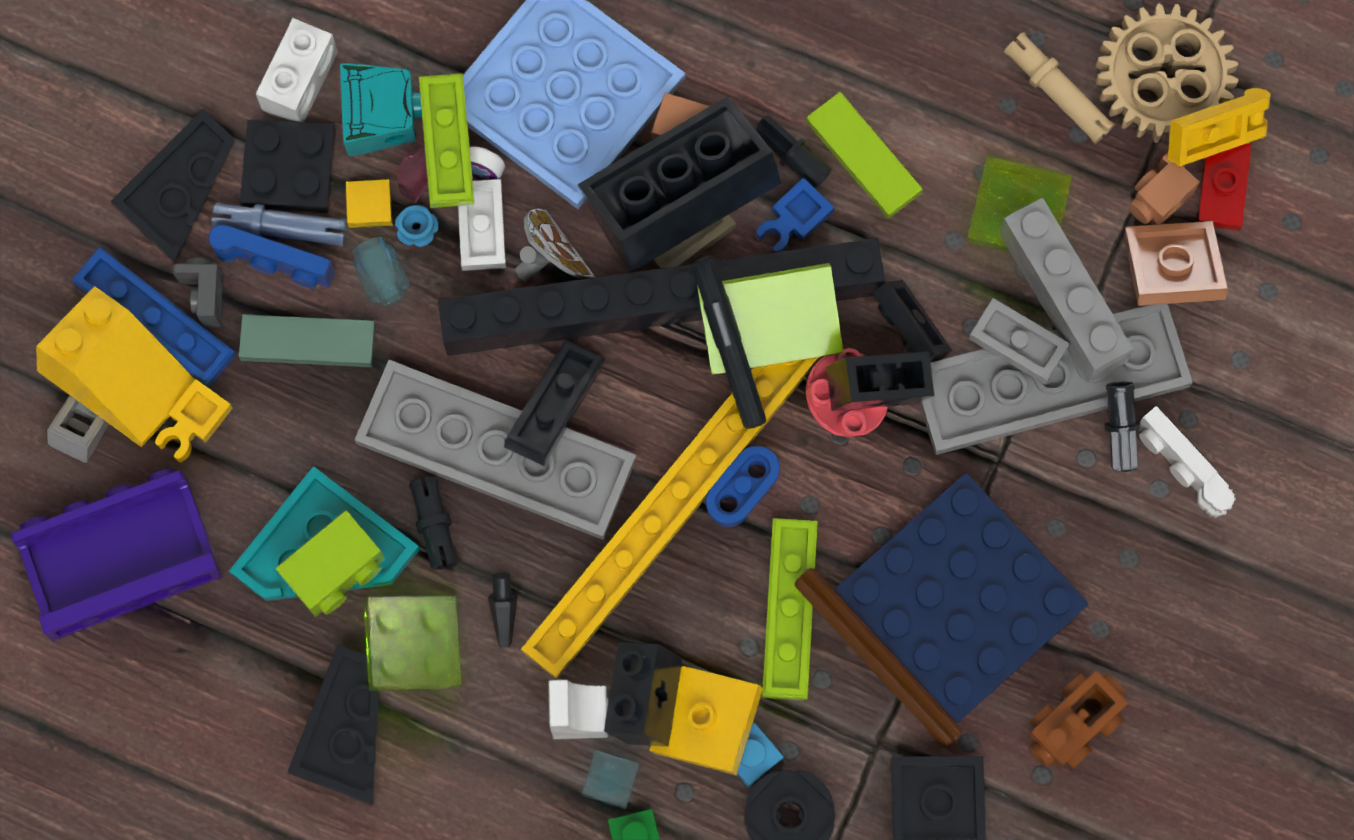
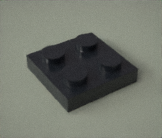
[240,119,336,213]
[891,756,986,840]

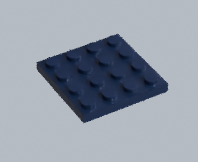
[834,473,1089,723]

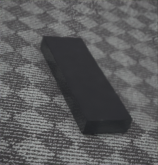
[504,340,605,466]

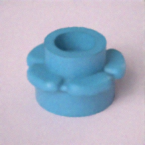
[395,205,438,247]

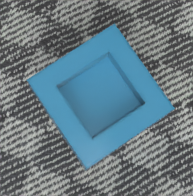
[737,723,784,789]

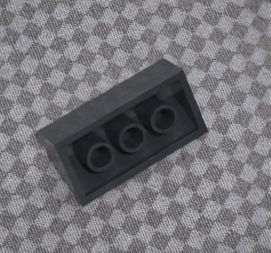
[578,96,781,272]

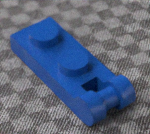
[209,225,335,289]

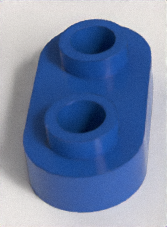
[706,446,780,527]

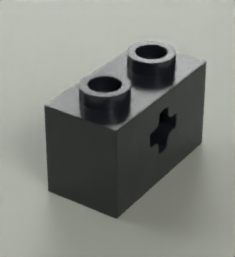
[826,352,935,411]
[604,642,683,747]

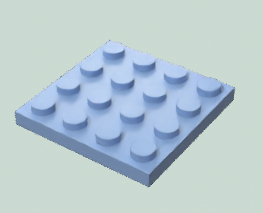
[463,0,685,209]

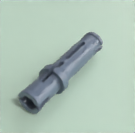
[212,202,347,247]

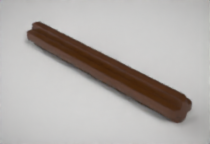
[794,568,962,747]

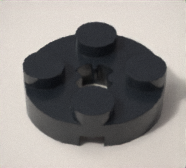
[744,770,836,840]

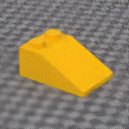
[36,286,195,447]

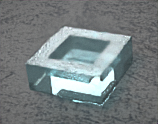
[582,750,639,809]

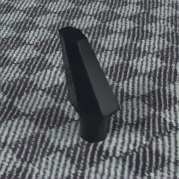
[488,572,517,648]

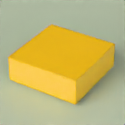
[346,179,392,228]

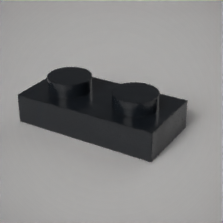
[873,280,953,363]

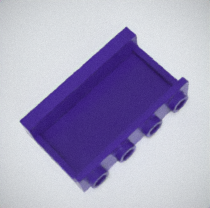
[10,469,222,641]

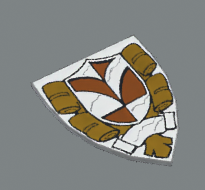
[515,208,596,282]

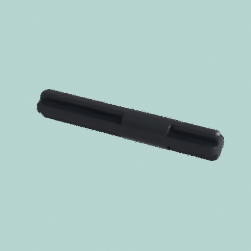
[692,256,766,429]

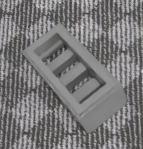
[47,395,109,463]

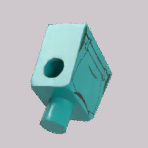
[340,63,422,156]

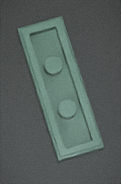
[239,314,376,367]

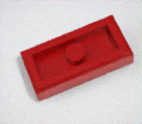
[1196,143,1252,231]

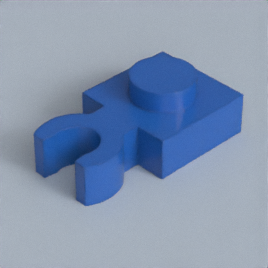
[756,177,834,253]

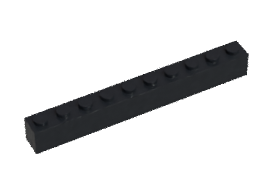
[438,238,885,356]

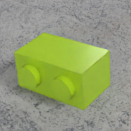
[275,510,385,617]

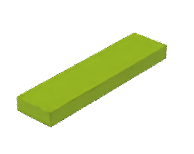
[762,518,818,701]

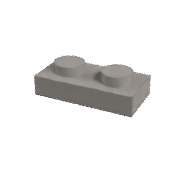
[969,298,1070,384]

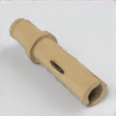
[1004,32,1115,144]

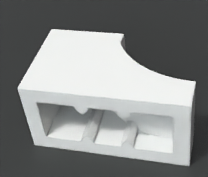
[549,680,609,739]

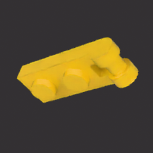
[1168,88,1271,167]

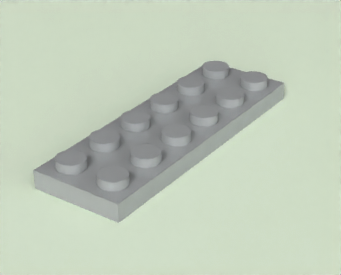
[919,304,1193,455]
[354,360,637,540]

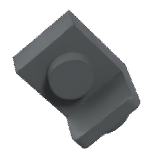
[173,258,224,327]

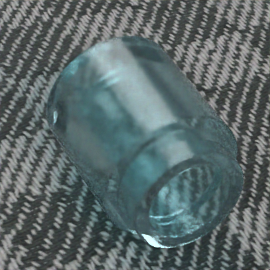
[352,237,410,306]

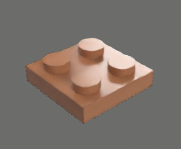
[1124,221,1228,306]

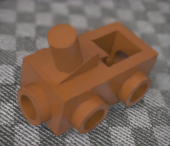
[1027,670,1128,770]

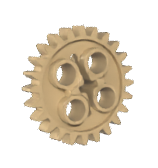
[1095,4,1238,143]

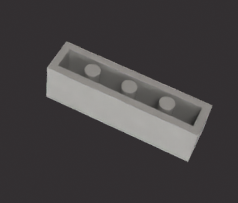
[999,198,1133,383]

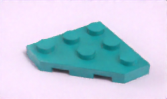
[229,466,420,601]

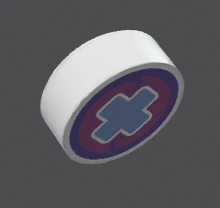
[469,147,505,180]

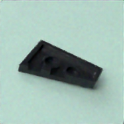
[110,109,235,264]
[287,644,380,806]

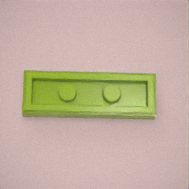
[419,73,474,208]
[806,92,923,219]

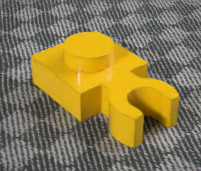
[155,379,233,463]

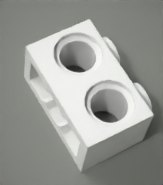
[256,18,338,123]

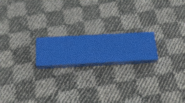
[71,247,236,388]

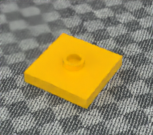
[649,666,763,775]

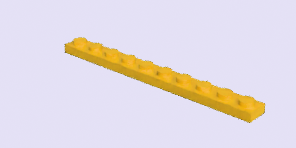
[521,356,822,680]

